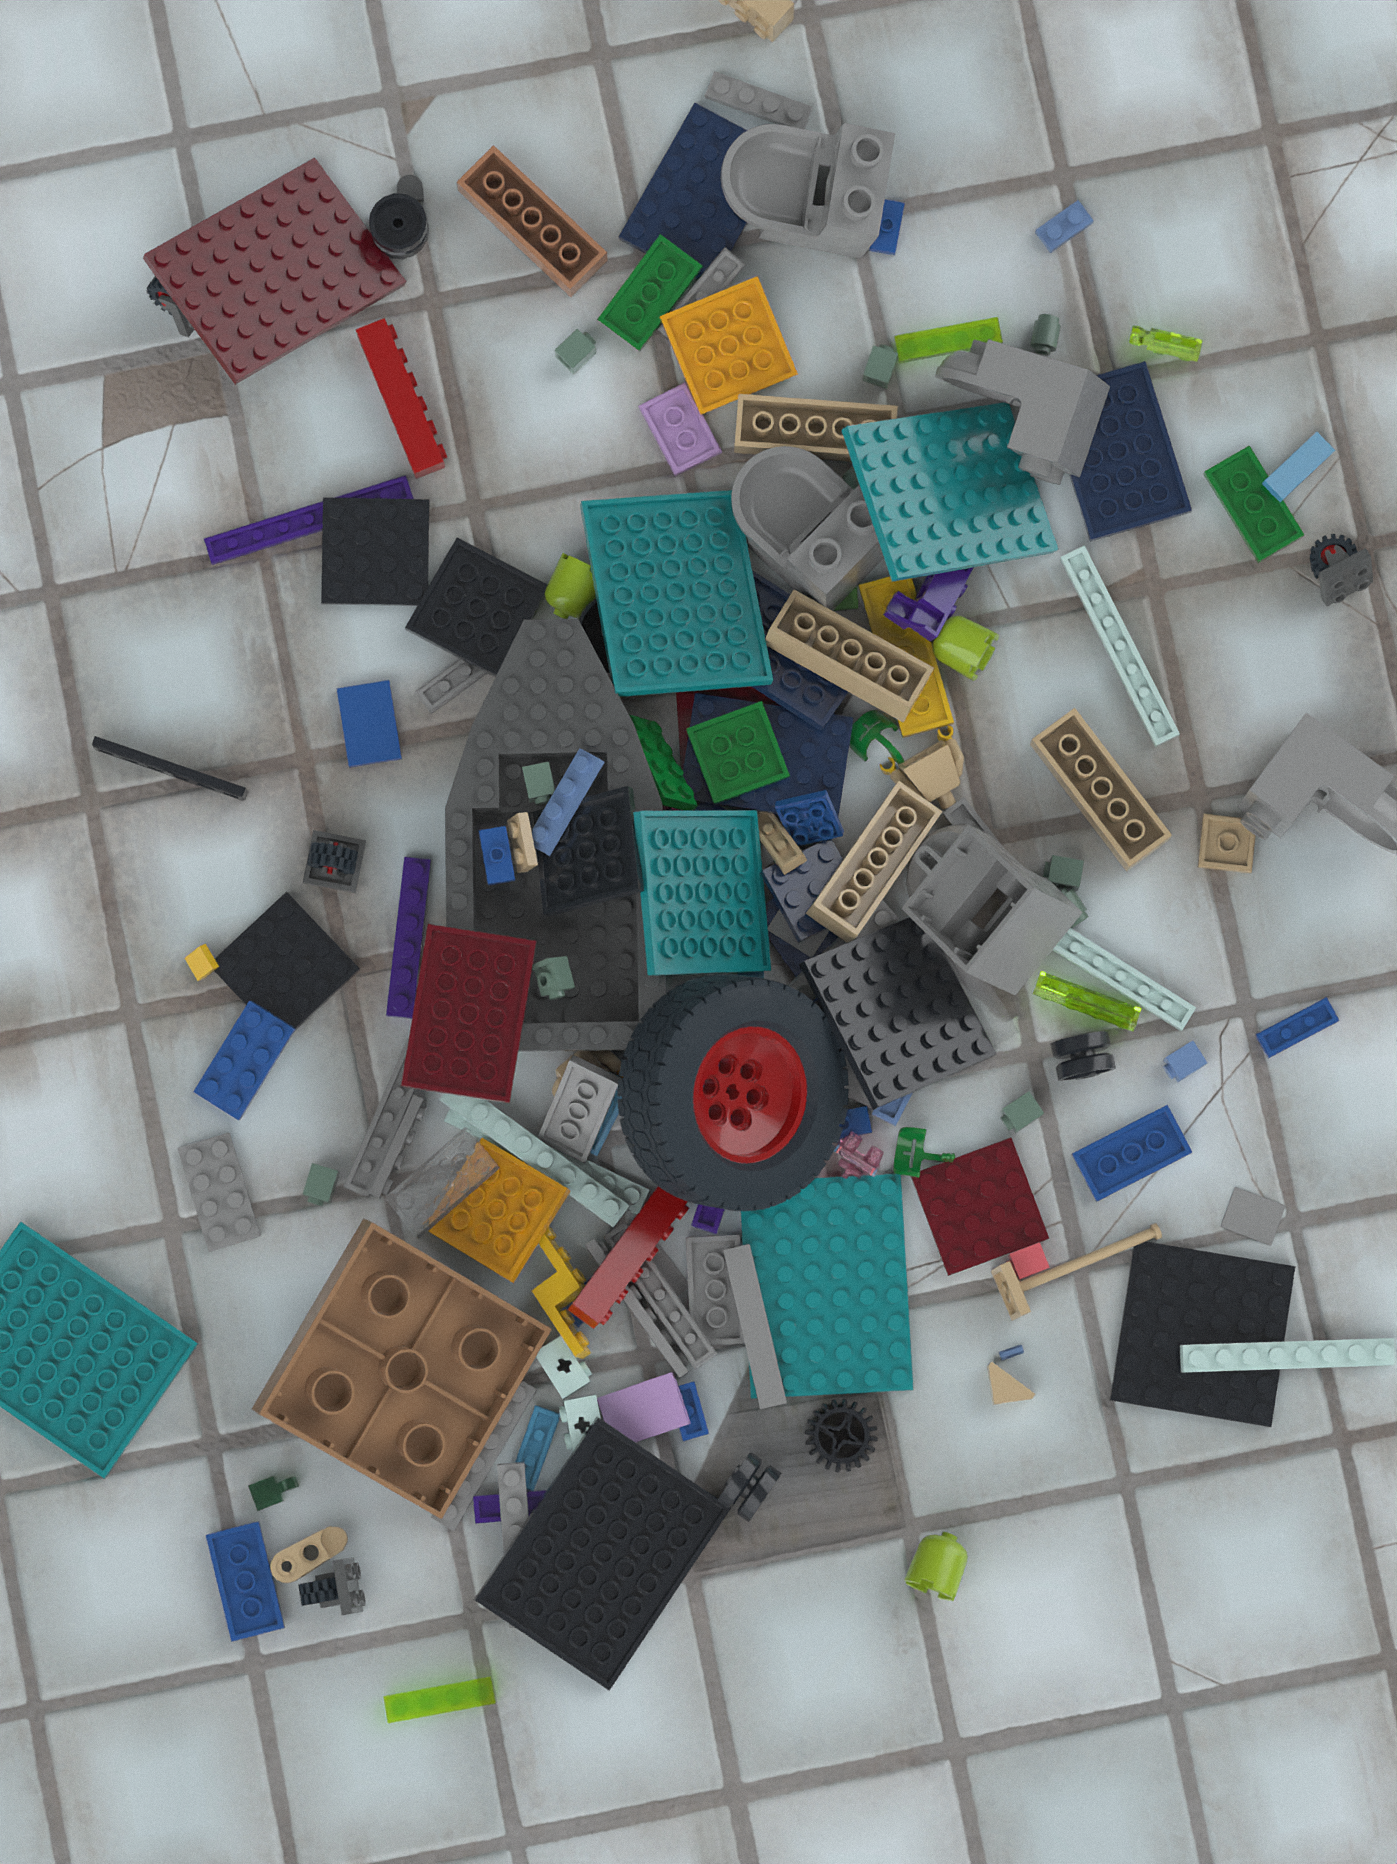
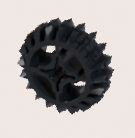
[804,1399,878,1472]

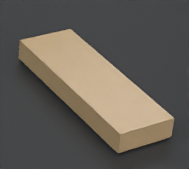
[757,811,807,875]

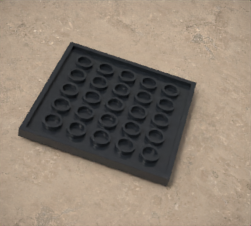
[799,917,996,1110]
[1109,1241,1296,1427]

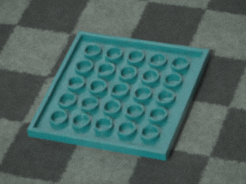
[633,810,771,976]

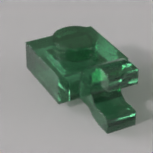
[248,1476,300,1511]

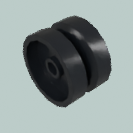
[369,193,429,259]
[1050,1031,1116,1081]
[717,1451,782,1522]

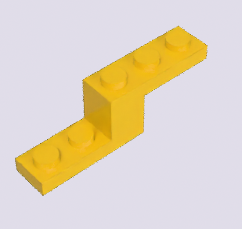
[531,1226,591,1359]

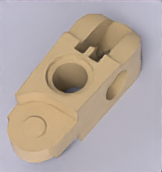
[270,1526,348,1583]

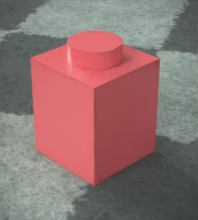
[1006,1242,1050,1280]

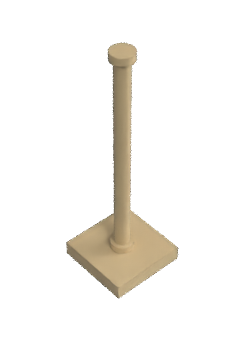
[991,1223,1162,1321]

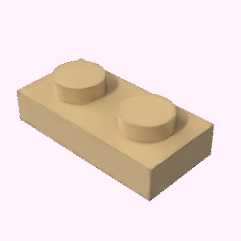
[507,812,538,873]

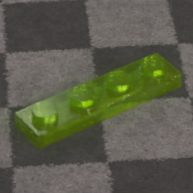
[894,317,1003,363]
[1032,971,1142,1032]
[383,1676,496,1723]

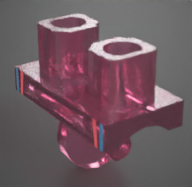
[834,1131,884,1179]

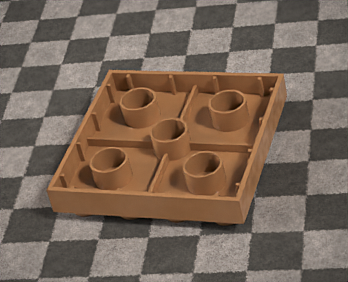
[252,1218,552,1519]

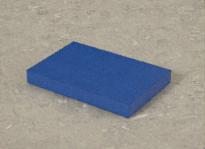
[336,680,402,768]

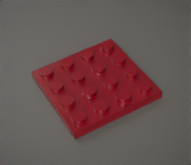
[910,1137,1049,1276]

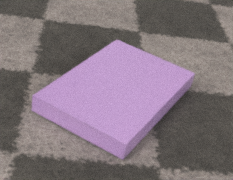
[638,382,722,477]
[597,1372,691,1443]

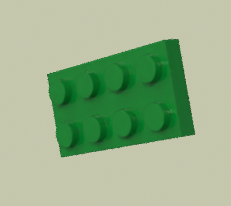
[597,234,703,351]
[1203,445,1305,563]
[629,715,698,811]

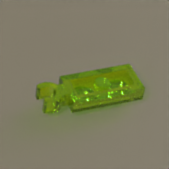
[1129,326,1202,362]

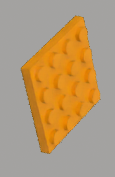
[660,276,798,415]
[425,1138,570,1283]

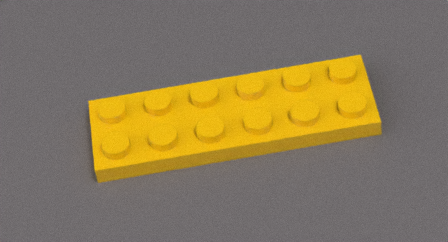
[859,576,954,738]

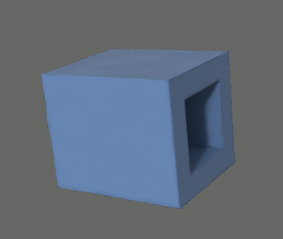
[1163,1040,1207,1082]

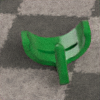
[849,710,905,764]
[893,1127,955,1178]

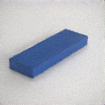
[1255,997,1340,1059]

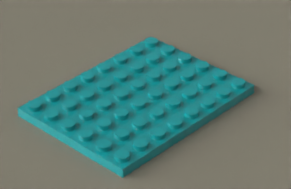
[841,402,1059,582]
[580,490,773,697]
[741,1174,913,1399]
[0,1221,199,1479]

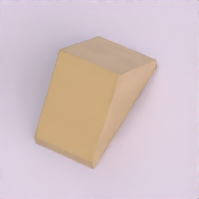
[987,1362,1035,1405]

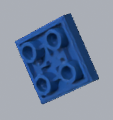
[775,790,844,846]

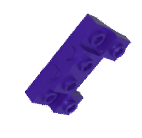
[883,567,974,641]

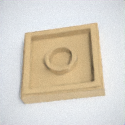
[1198,814,1255,873]

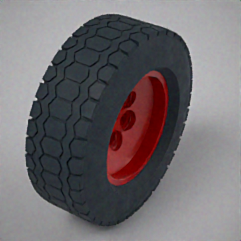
[617,974,849,1211]

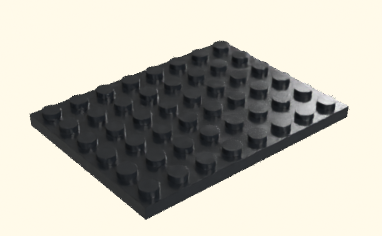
[474,1416,731,1691]

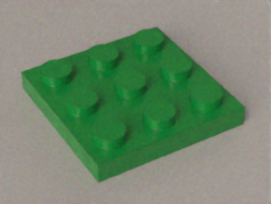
[686,701,790,805]

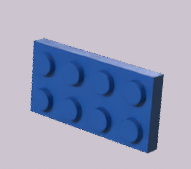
[193,1000,296,1121]
[1071,1105,1193,1202]
[206,1521,285,1642]

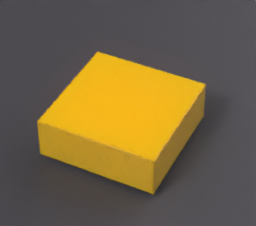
[184,944,219,981]

